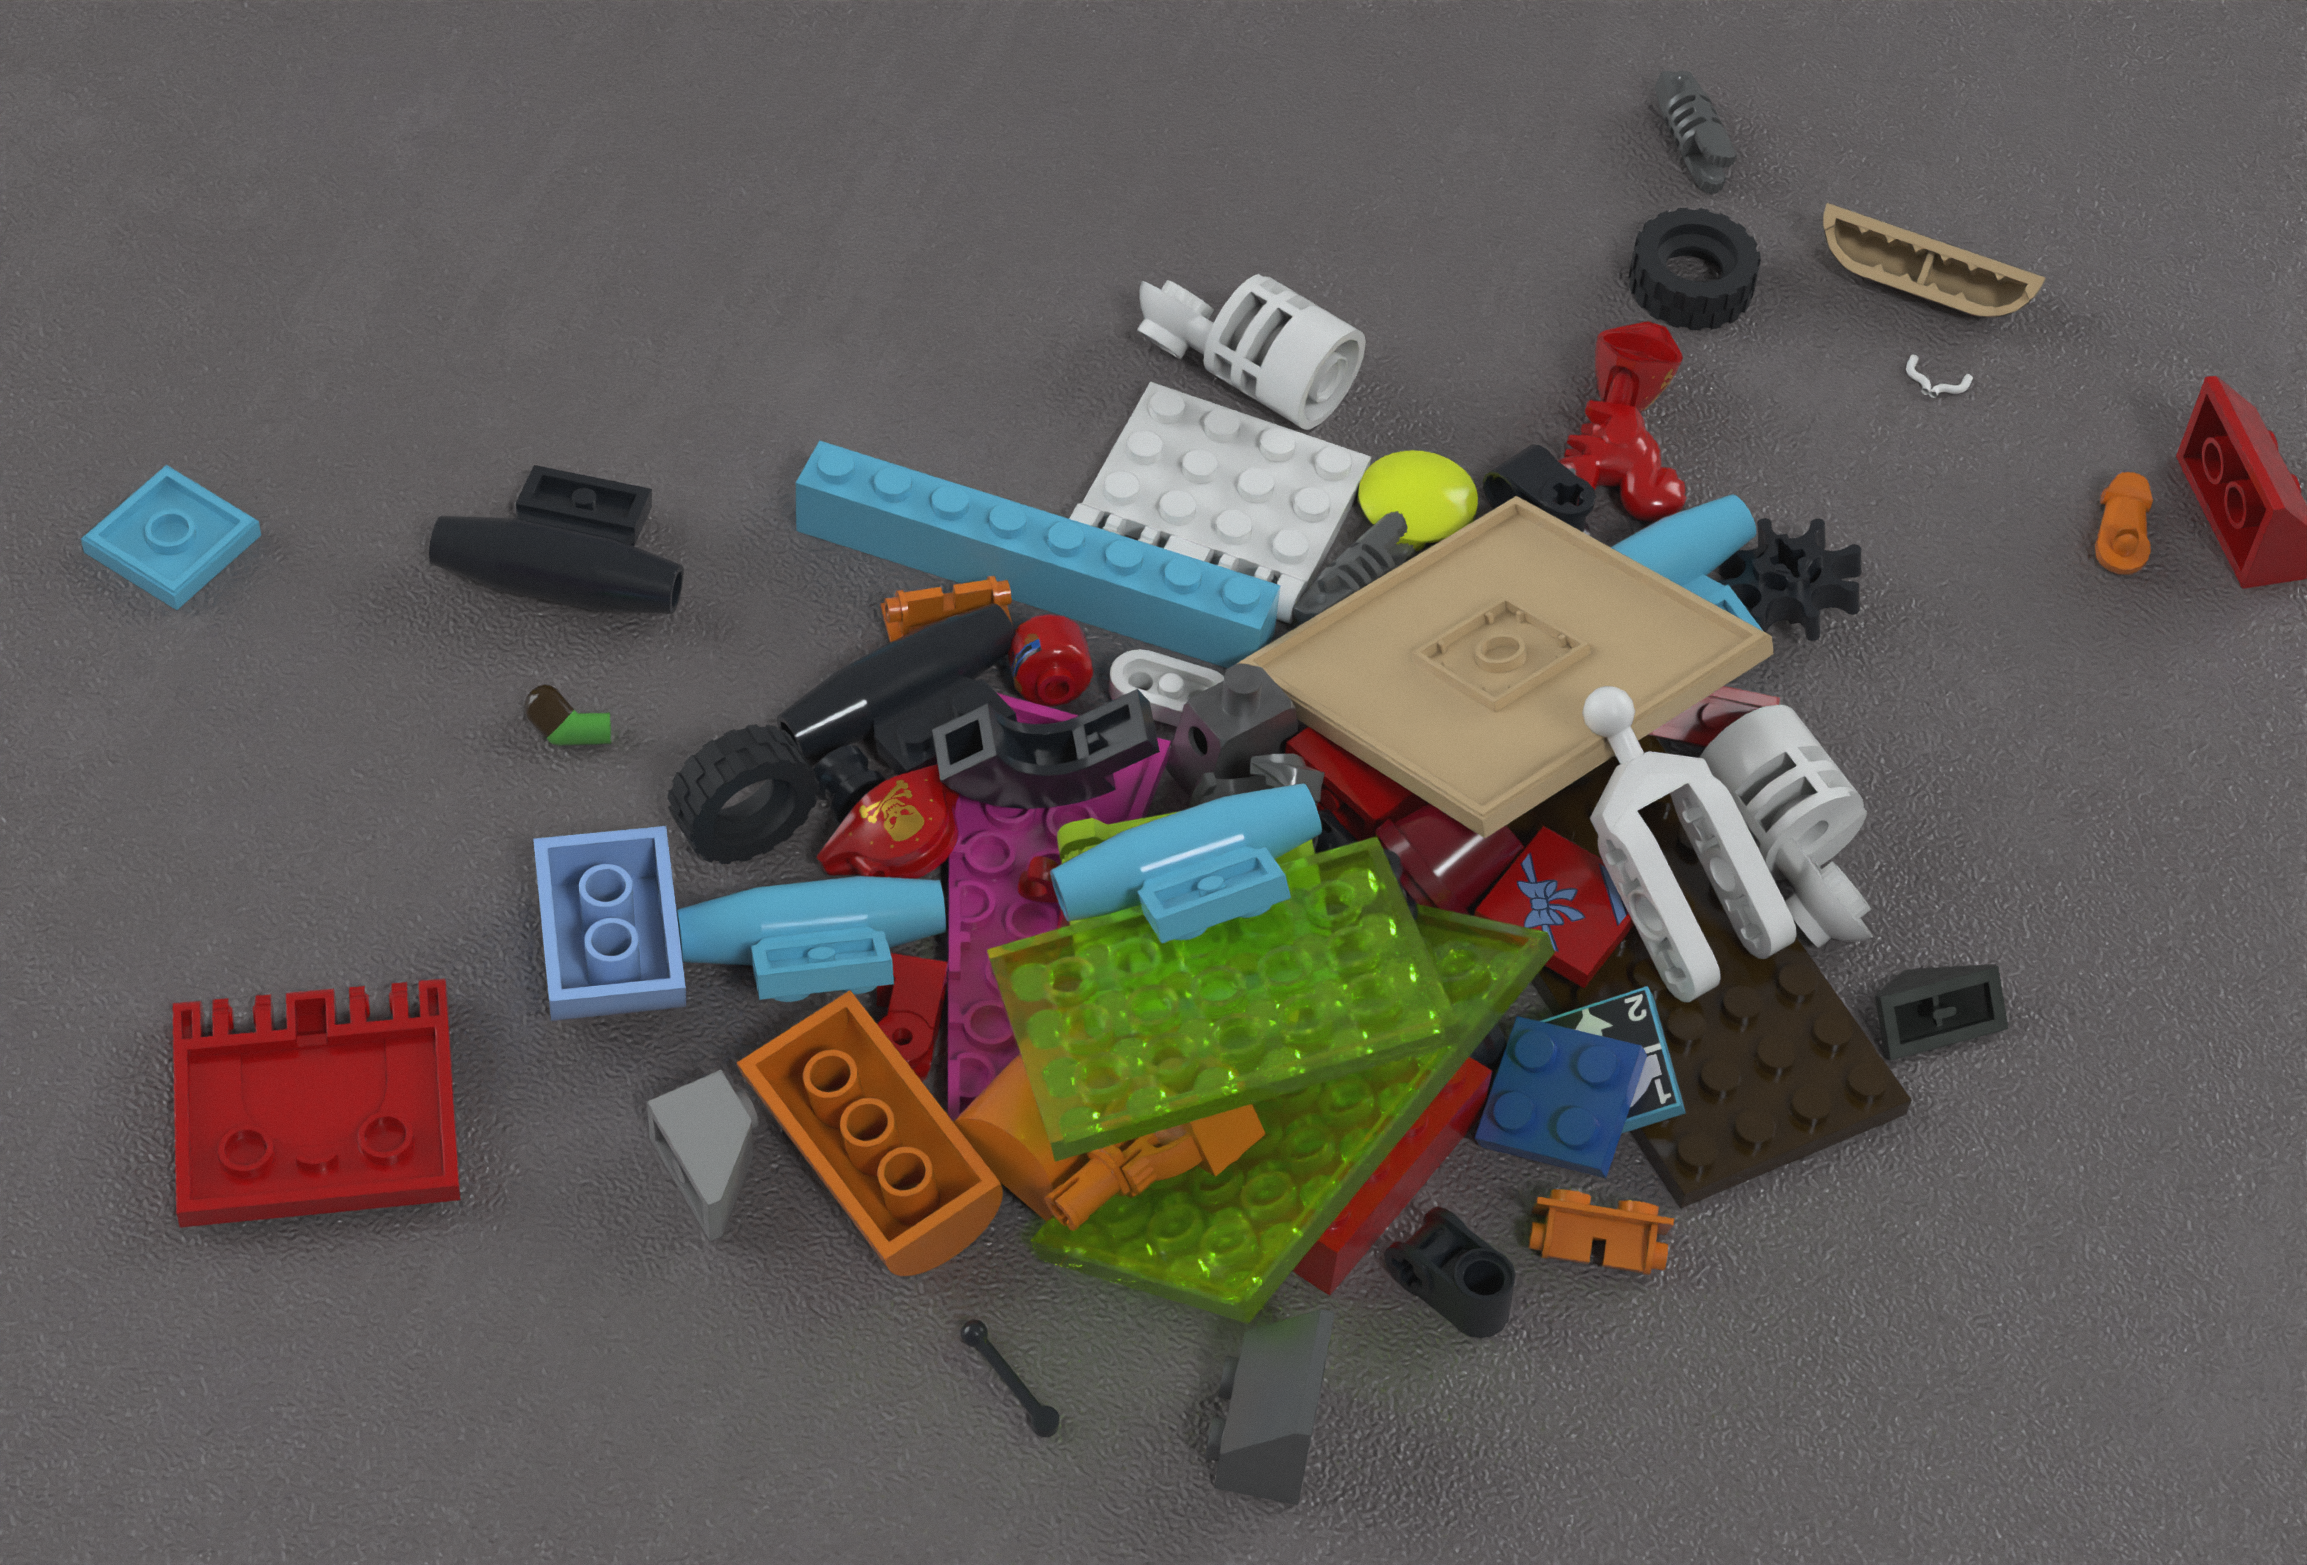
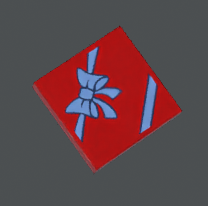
[1473,826,1634,988]

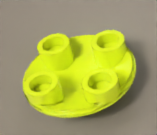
[1358,450,1478,552]

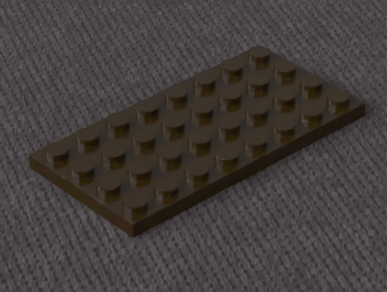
[1426,735,1912,1209]

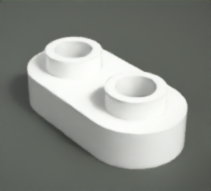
[1109,649,1224,727]

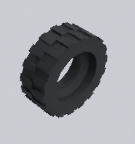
[1628,207,1761,331]
[667,724,819,864]

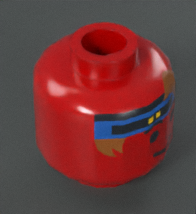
[1008,614,1093,707]

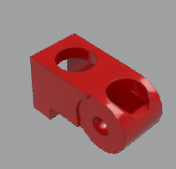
[877,953,948,1082]

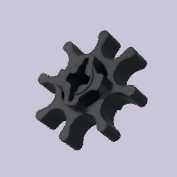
[1717,518,1862,641]

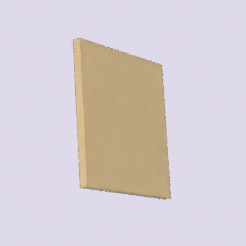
[1237,496,1774,838]

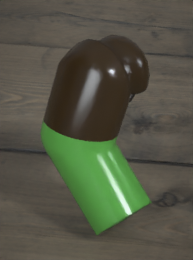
[524,684,611,746]

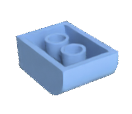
[533,826,686,1021]

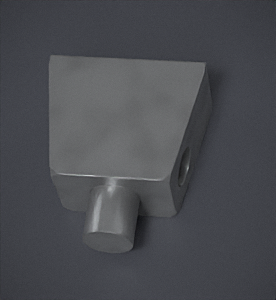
[1166,664,1298,798]

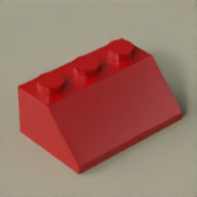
[2176,376,2307,589]

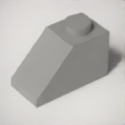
[647,1070,759,1242]

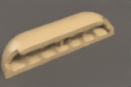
[1823,203,2046,318]

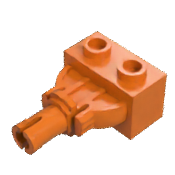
[1045,1028,1266,1231]

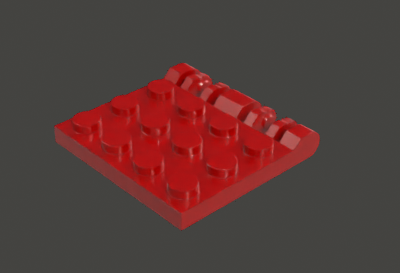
[173,978,461,1228]

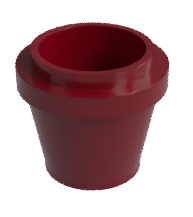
[1373,803,1524,930]

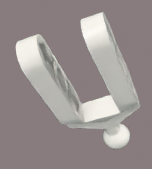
[1582,686,1796,1002]

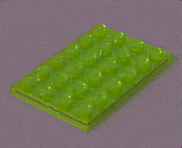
[987,836,1462,1162]

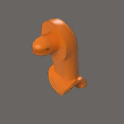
[2095,472,2153,575]

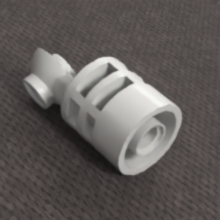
[1137,274,1366,430]
[1700,705,1873,948]

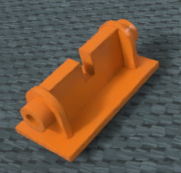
[880,576,1013,643]
[1528,1189,1674,1275]

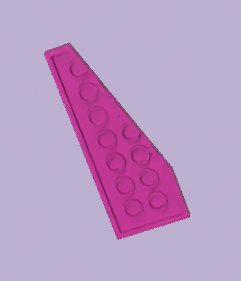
[947,693,1171,1121]

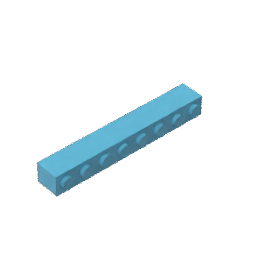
[796,440,1281,668]

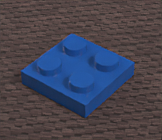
[1475,1016,1647,1179]

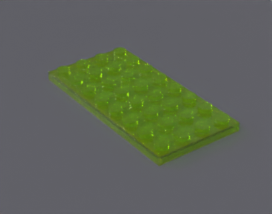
[1030,904,1555,1324]

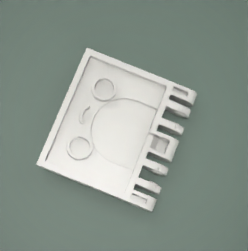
[1069,382,1371,624]

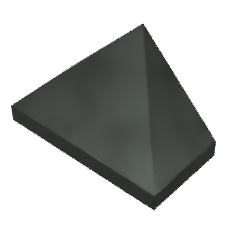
[1875,964,2009,1060]

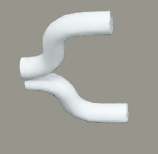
[1906,355,1973,398]

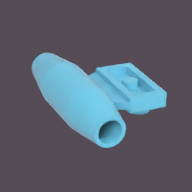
[1611,494,1763,631]
[1050,783,1322,943]
[677,876,946,1002]

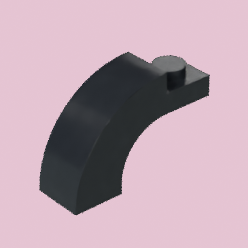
[932,689,1160,809]

